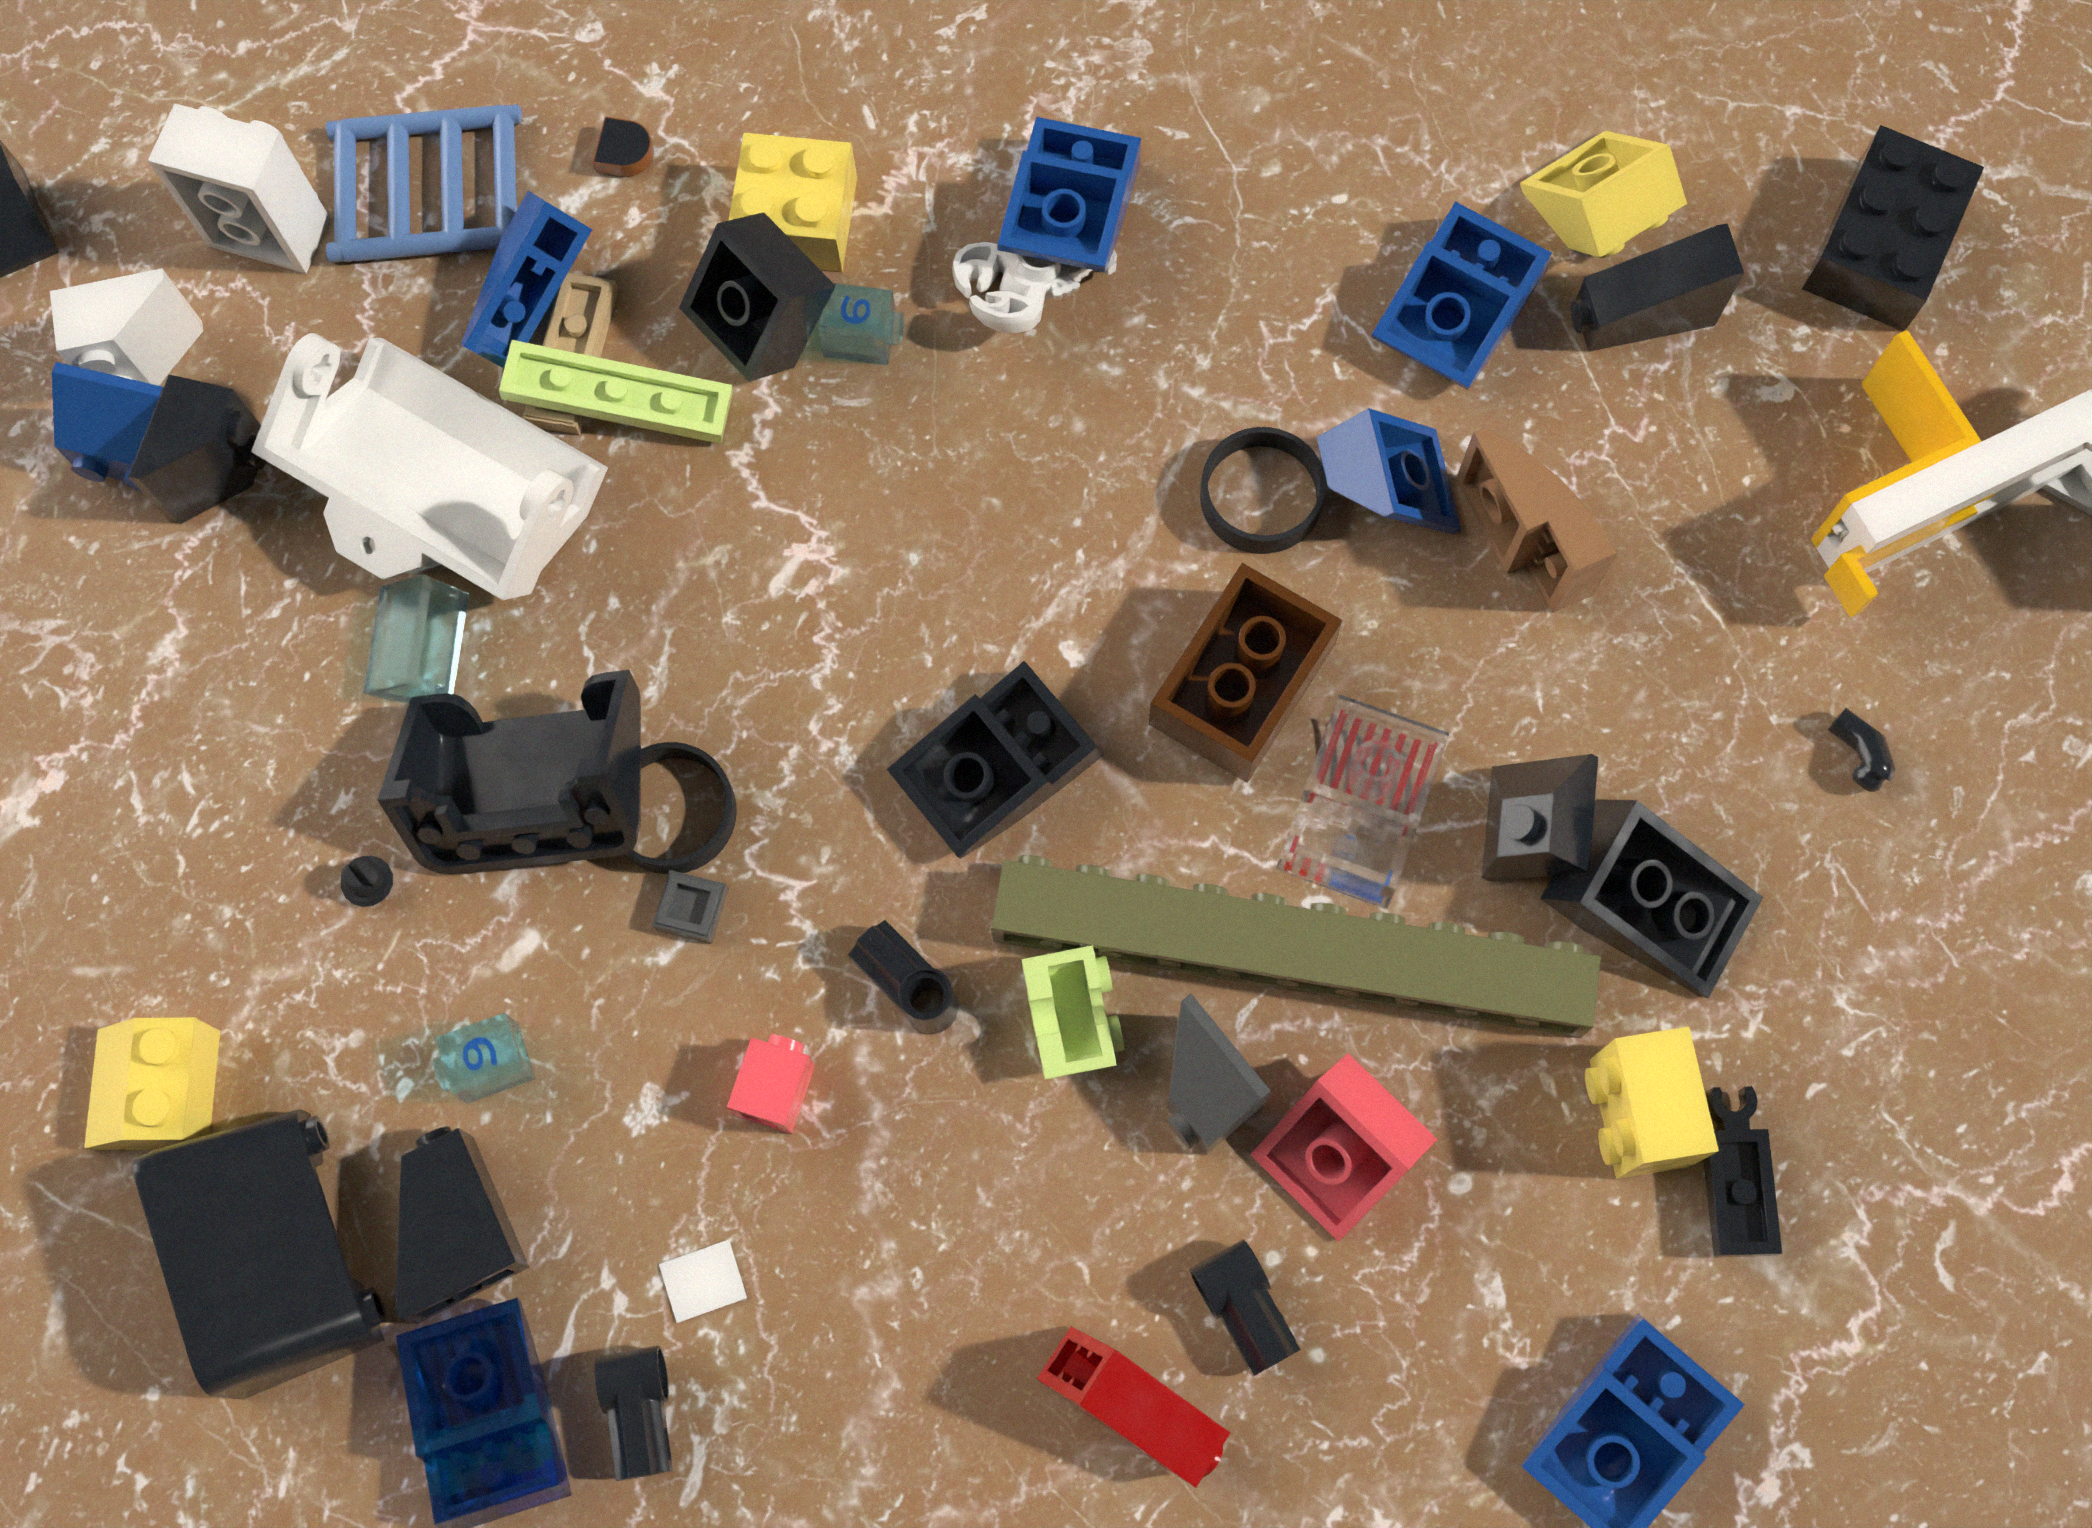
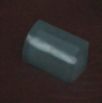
[363,575,469,703]

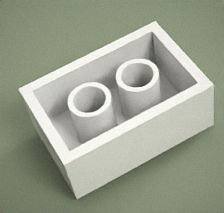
[148,104,331,274]

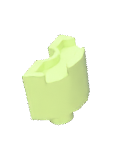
[1021,945,1125,1079]

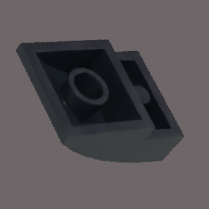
[887,661,1104,859]

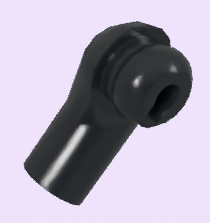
[1827,708,1896,792]

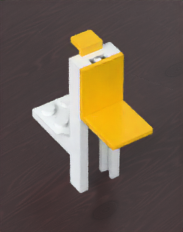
[1811,330,2092,617]

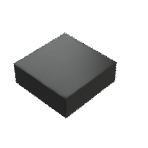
[652,870,729,944]

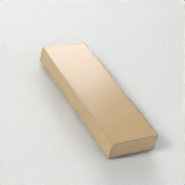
[522,273,619,435]

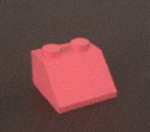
[1250,1053,1438,1242]

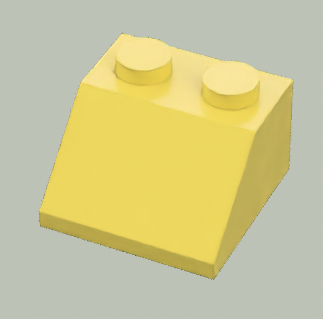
[1520,131,1687,258]
[84,1017,220,1150]

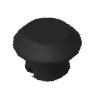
[341,856,393,907]

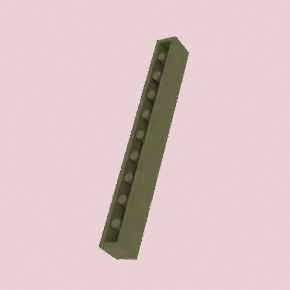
[991,855,1601,1038]

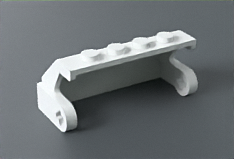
[251,333,608,600]

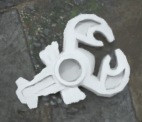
[952,242,1117,333]

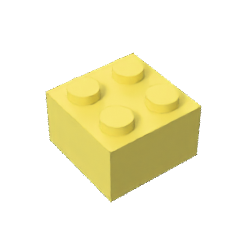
[728,133,857,272]
[1585,1027,1719,1179]

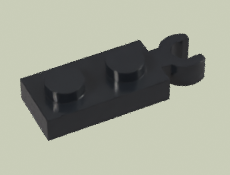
[1703,1086,1783,1258]

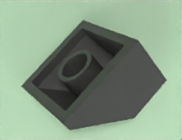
[1167,994,1271,1155]

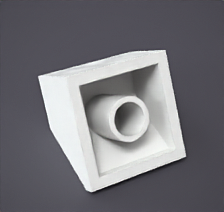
[50,269,203,386]

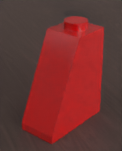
[1036,1326,1230,1488]

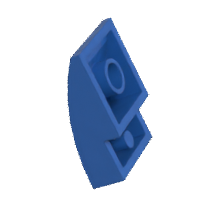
[997,117,1141,272]
[1371,201,1552,390]
[1521,1313,1745,1528]

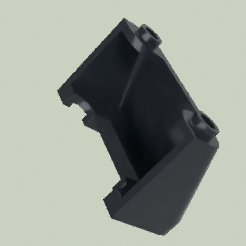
[377,670,641,874]
[133,1109,386,1400]

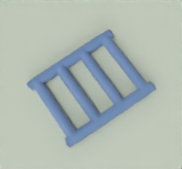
[326,104,522,262]

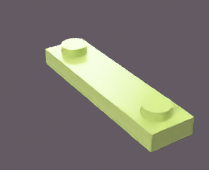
[499,340,732,444]

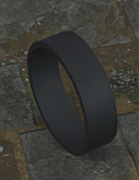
[1200,427,1326,554]
[624,742,737,875]

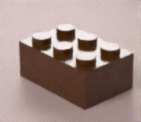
[1149,563,1343,783]

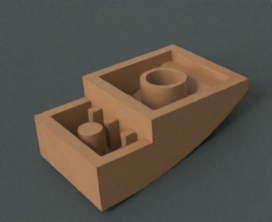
[1456,427,1617,613]

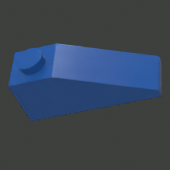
[461,190,593,369]

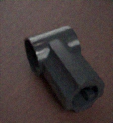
[848,920,958,1034]
[1189,1239,1301,1377]
[595,1345,673,1481]

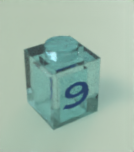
[818,283,904,365]
[433,1013,536,1104]

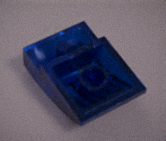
[396,1297,572,1528]

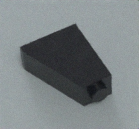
[1570,223,1744,352]
[395,1126,530,1324]

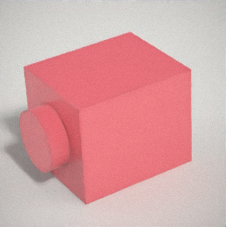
[727,1034,815,1134]

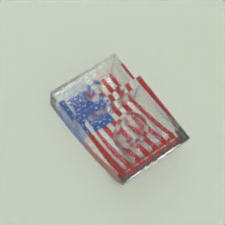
[1276,694,1449,910]

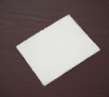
[659,1239,747,1323]

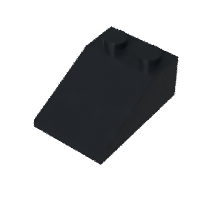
[1540,799,1763,998]

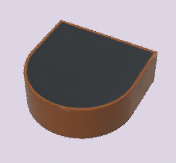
[592,116,654,177]

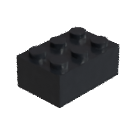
[1802,125,1984,331]

